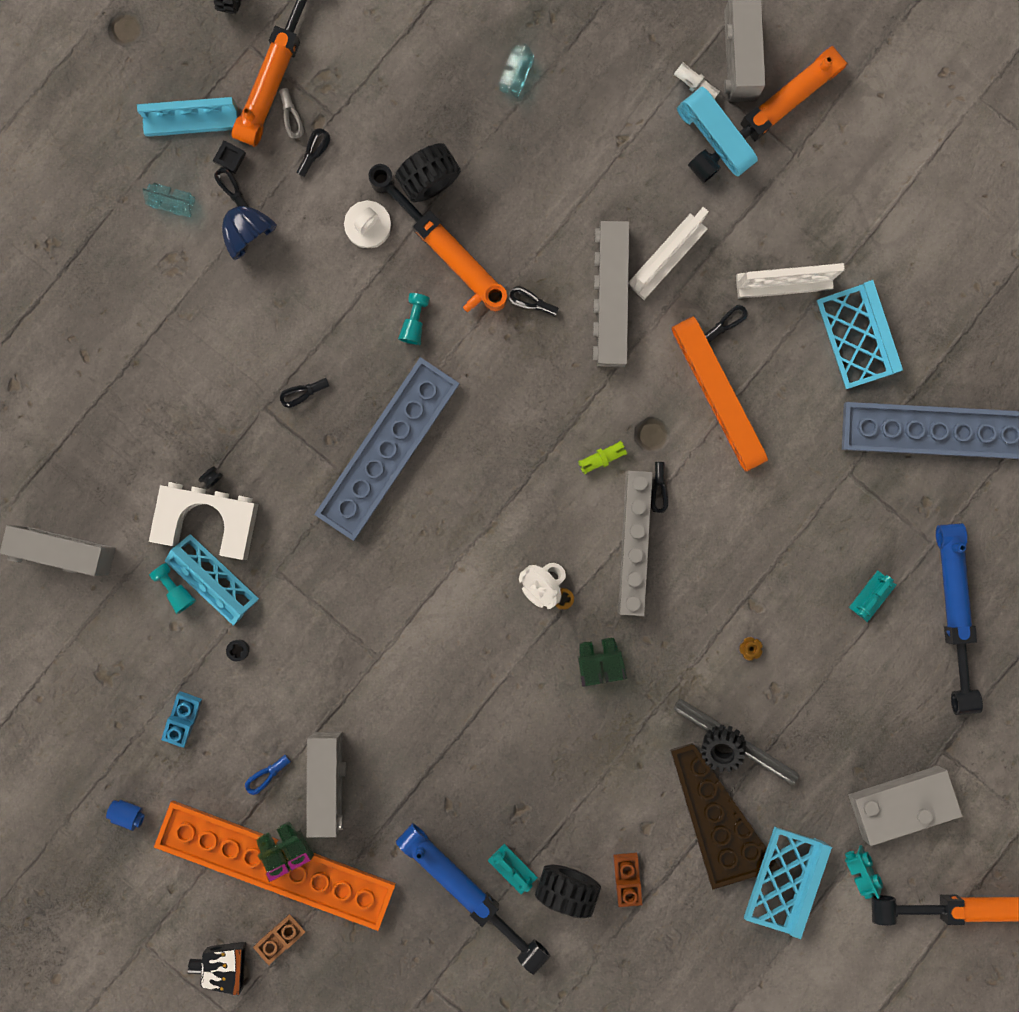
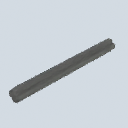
[674,699,799,785]

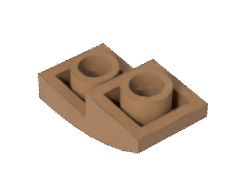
[253,914,305,965]

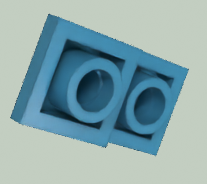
[161,691,202,748]

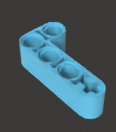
[677,87,758,176]

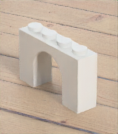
[149,482,259,560]

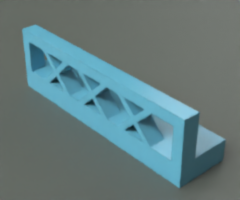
[137,97,239,137]
[165,534,259,626]

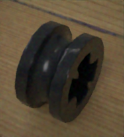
[199,466,223,489]
[226,639,249,662]

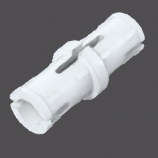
[674,62,720,99]

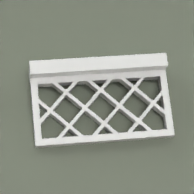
[628,207,709,300]
[736,263,845,299]

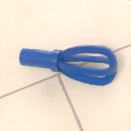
[245,754,291,795]

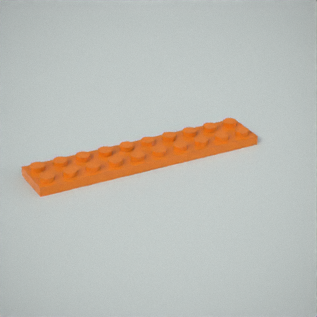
[154,801,396,931]

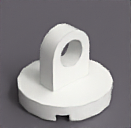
[344,200,391,248]
[519,563,566,609]

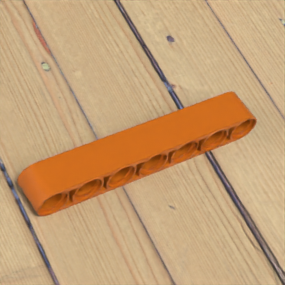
[672,316,768,472]

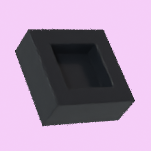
[213,140,246,174]

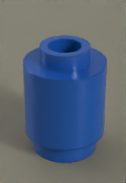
[106,800,145,831]

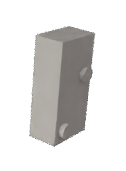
[724,0,765,102]
[0,525,116,576]
[306,732,347,837]
[848,766,962,846]

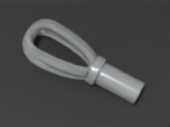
[279,88,304,138]

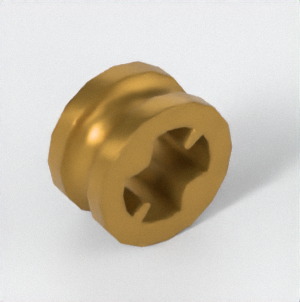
[555,588,574,610]

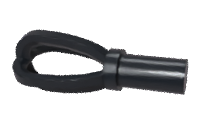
[296,128,330,177]
[214,168,249,207]
[509,286,559,316]
[704,305,748,343]
[279,378,329,408]
[651,462,668,513]

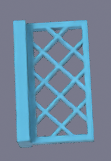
[817,280,903,389]
[744,826,832,939]

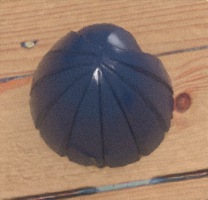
[222,206,277,260]

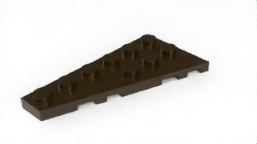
[670,743,780,890]

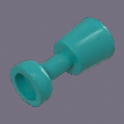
[398,293,430,345]
[149,563,196,614]

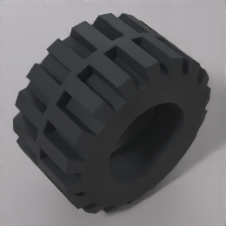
[395,143,461,203]
[535,865,601,918]

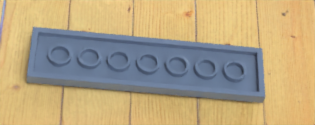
[314,357,460,541]
[842,402,1019,459]

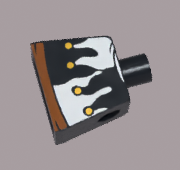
[188,942,246,996]

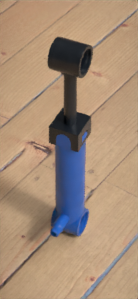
[936,523,983,715]
[396,823,551,975]

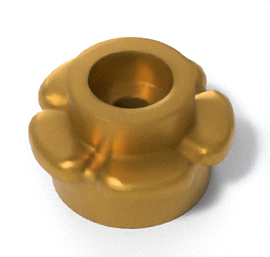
[739,637,763,661]

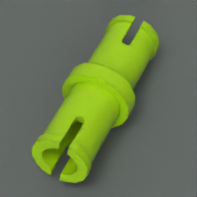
[578,441,627,475]

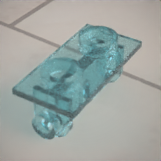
[499,44,534,98]
[143,183,195,217]

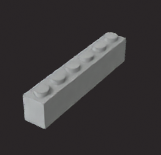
[592,221,629,367]
[618,471,652,616]

